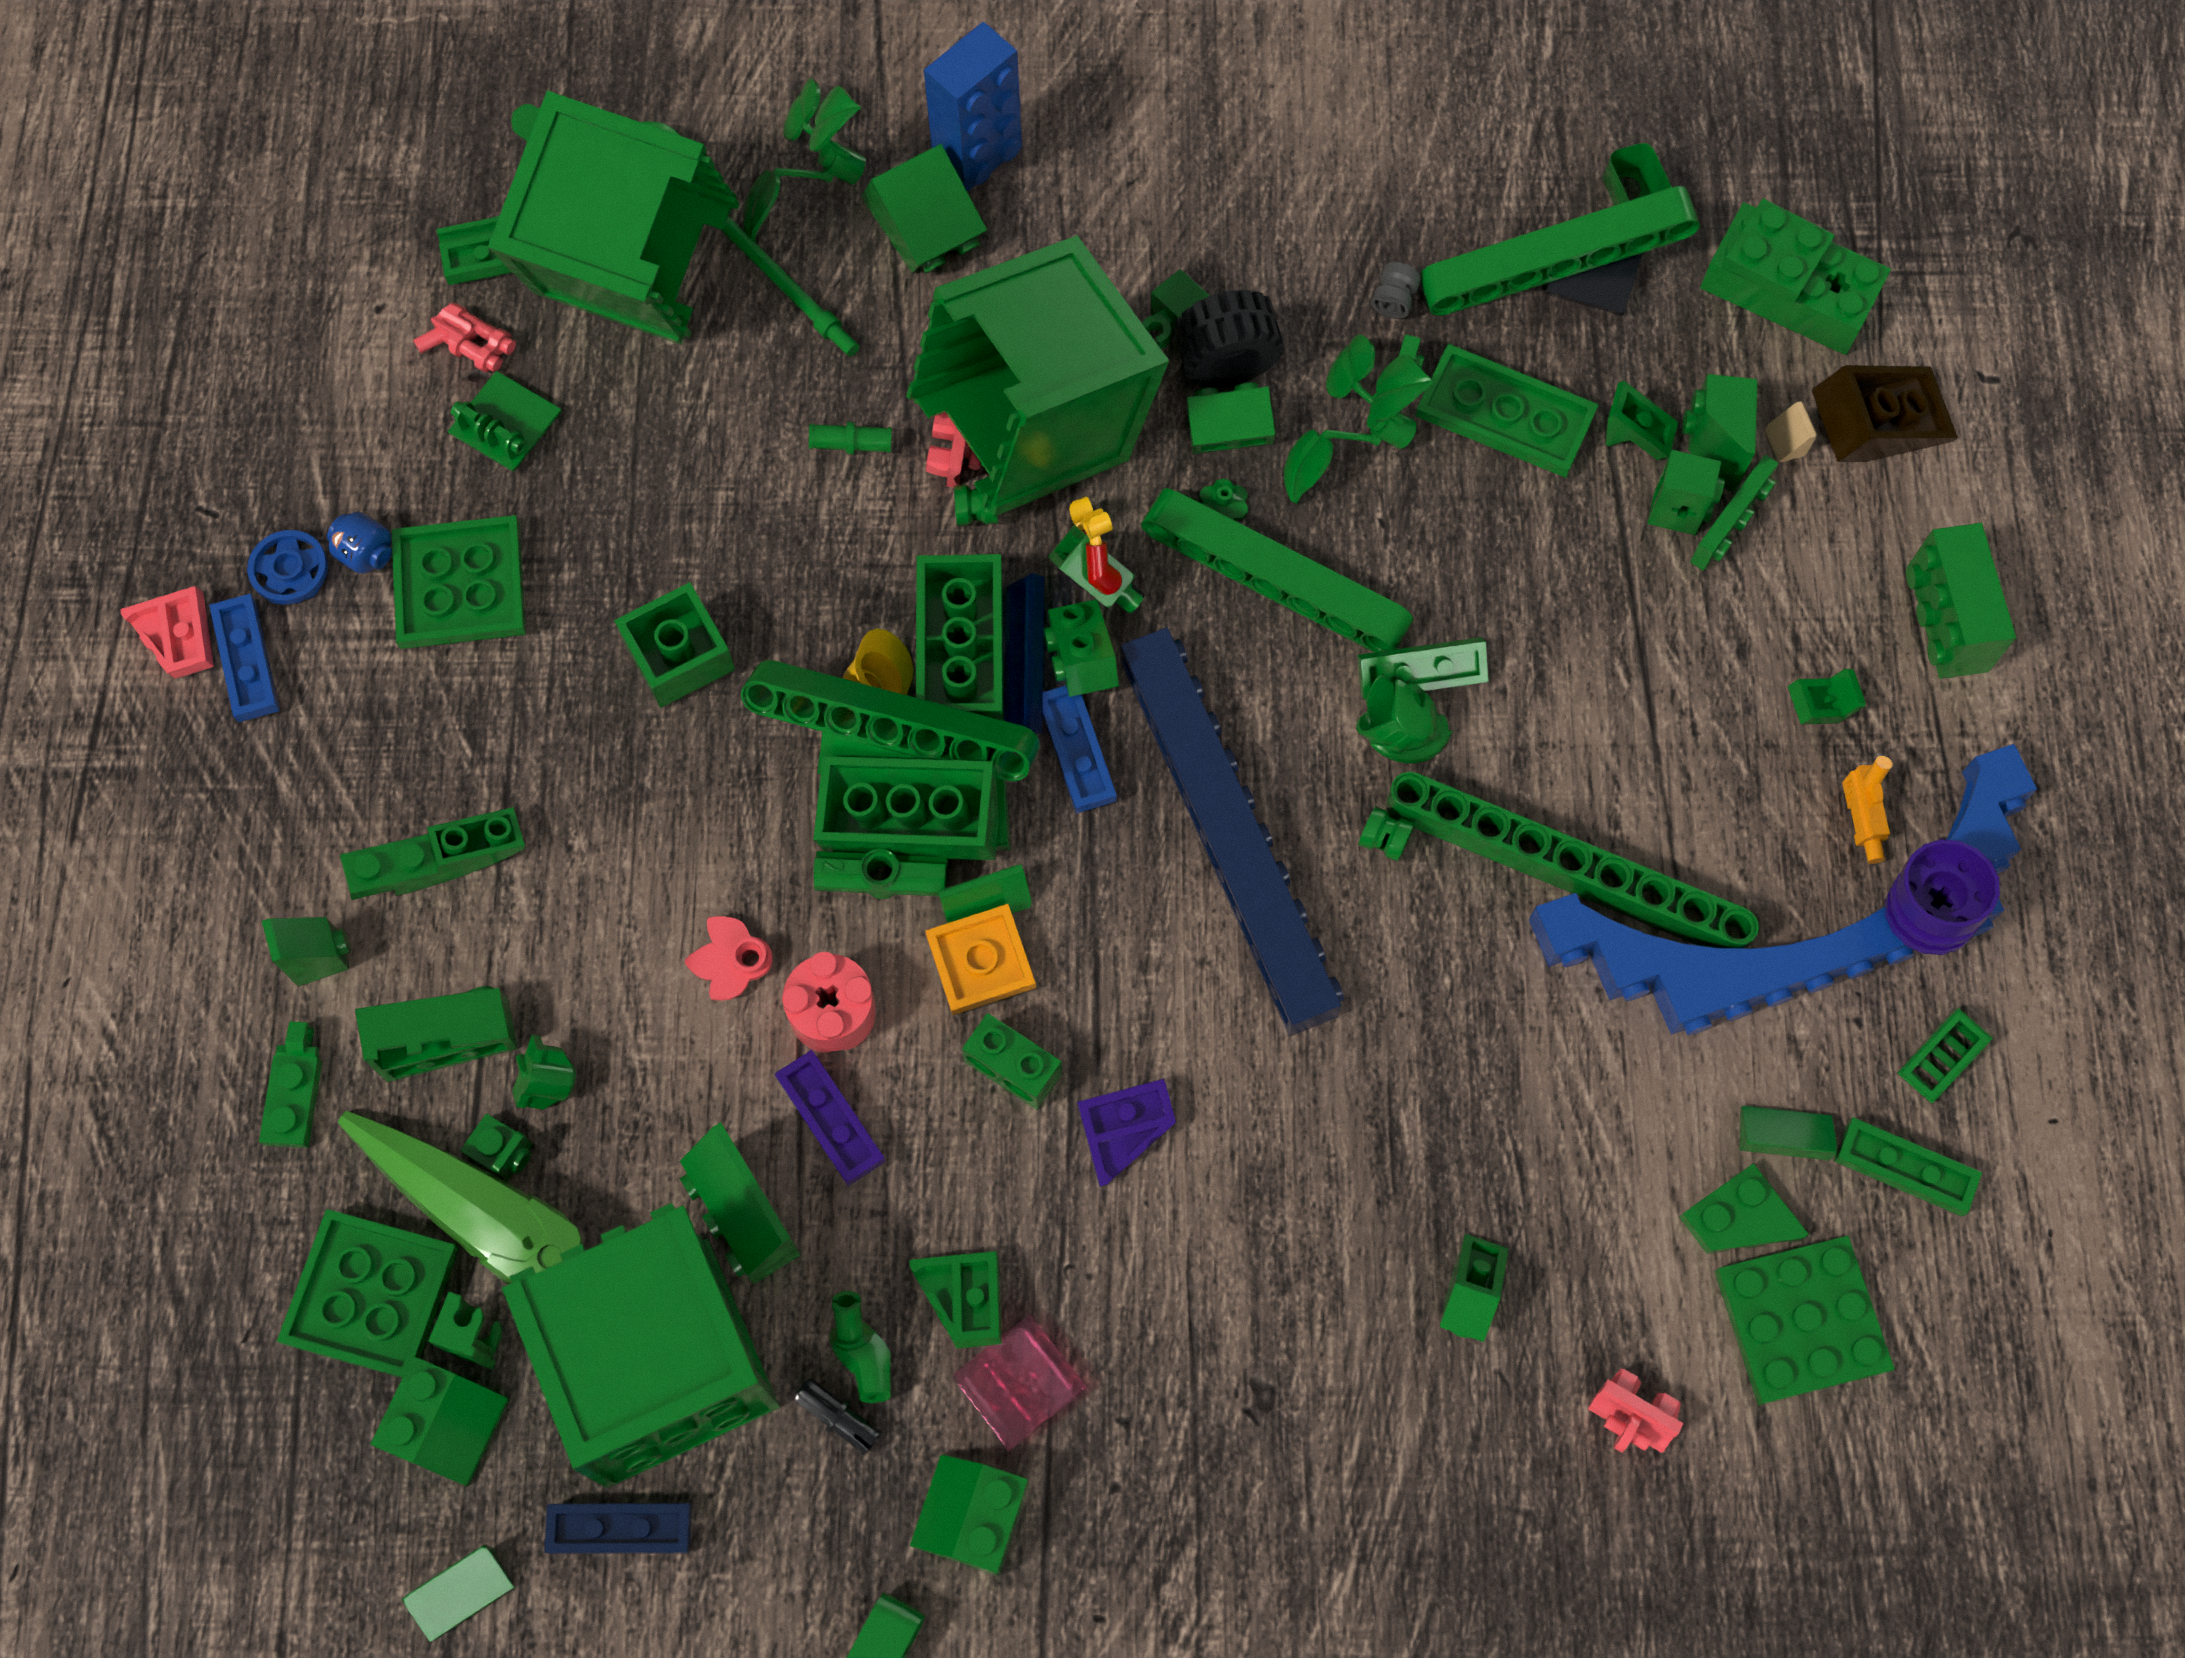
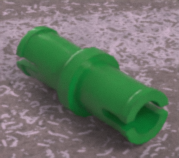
[809,421,892,455]

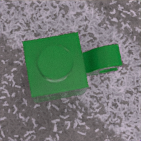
[1142,269,1210,349]

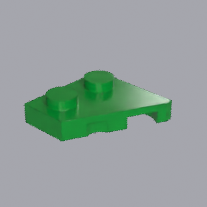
[1679,1163,1809,1254]
[909,1251,1002,1349]

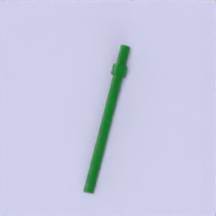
[721,216,860,357]

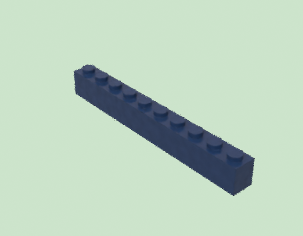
[1120,627,1344,1037]

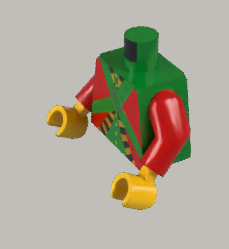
[1048,497,1145,613]

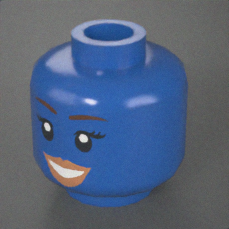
[327,511,392,574]

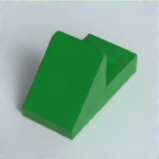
[1605,381,1678,460]

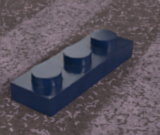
[544,1503,692,1554]

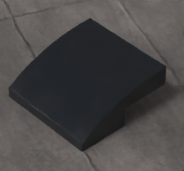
[1546,219,1643,316]

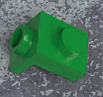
[1787,668,1866,725]

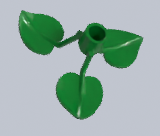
[743,78,866,242]
[1284,334,1434,504]

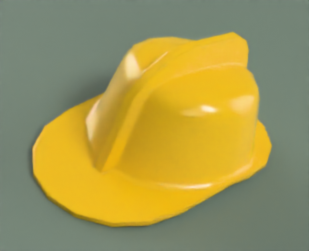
[842,628,914,711]

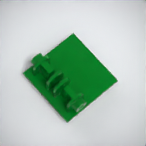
[447,371,562,472]

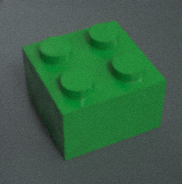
[614,582,735,708]

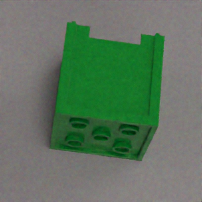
[488,90,740,345]
[906,235,1169,517]
[502,1203,781,1489]

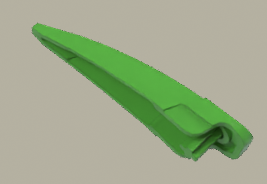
[338,1110,583,1285]

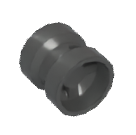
[1371,262,1421,319]

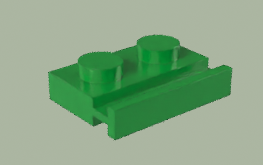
[436,216,512,285]

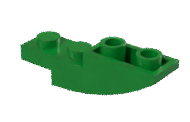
[340,807,525,900]

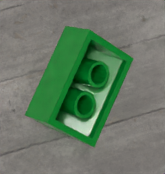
[679,1122,800,1284]

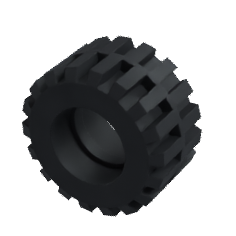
[1174,289,1285,388]

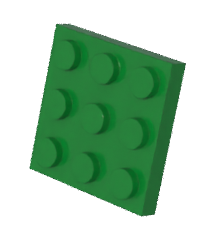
[392,515,526,649]
[276,1209,459,1378]
[1714,1236,1895,1406]

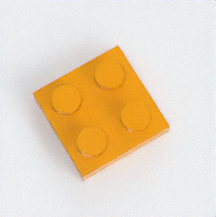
[925,904,1036,1016]

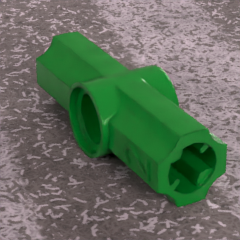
[813,848,948,899]

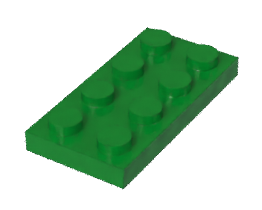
[1415,344,1599,478]

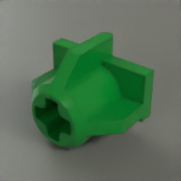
[512,1034,576,1110]

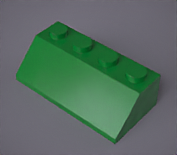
[813,756,999,860]

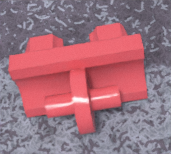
[926,412,981,487]
[1588,1369,1683,1453]

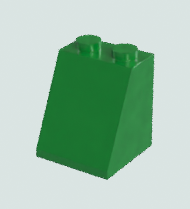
[861,144,987,274]

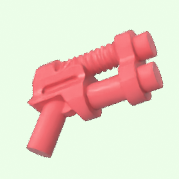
[413,303,516,372]

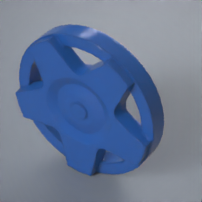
[247,530,328,605]

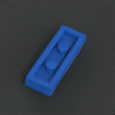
[209,593,280,723]
[1037,685,1117,814]

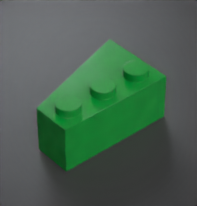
[355,986,518,1082]

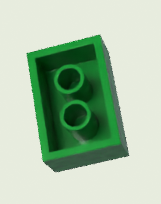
[1906,522,2016,679]

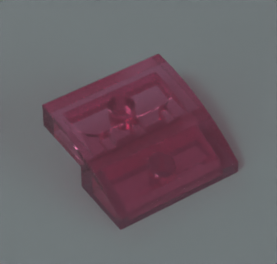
[952,1315,1088,1451]

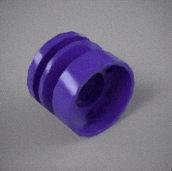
[1885,839,2000,955]

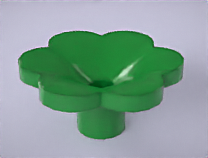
[1199,478,1248,520]

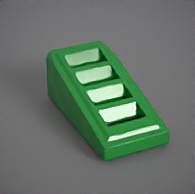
[1896,1008,1993,1104]

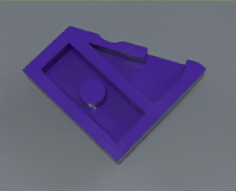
[1077,1079,1176,1187]

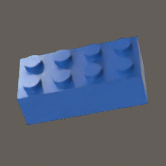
[924,21,1022,192]

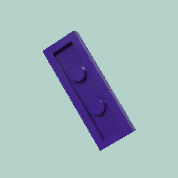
[774,1050,886,1187]

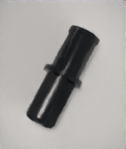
[795,1378,883,1456]

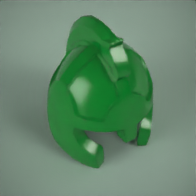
[1356,674,1453,764]

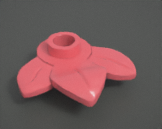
[685,916,773,1001]

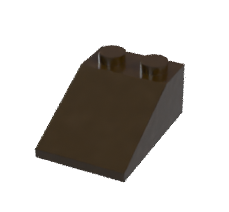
[1811,365,1958,462]

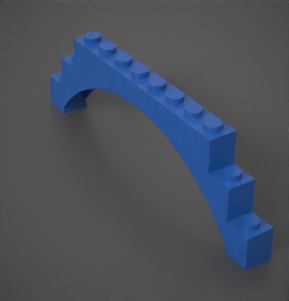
[1529,744,2037,1036]

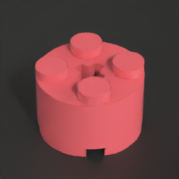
[782,952,876,1053]

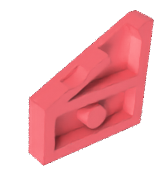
[121,586,214,679]

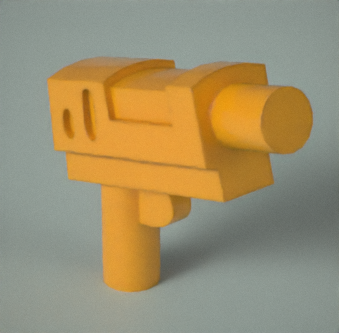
[1842,756,1893,864]

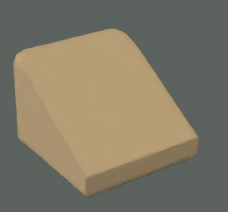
[1765,401,1817,462]

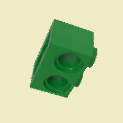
[962,1013,1062,1110]

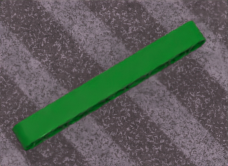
[1386,772,1759,949]

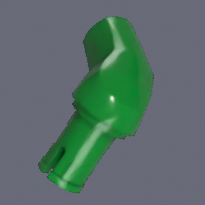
[829,1291,891,1403]

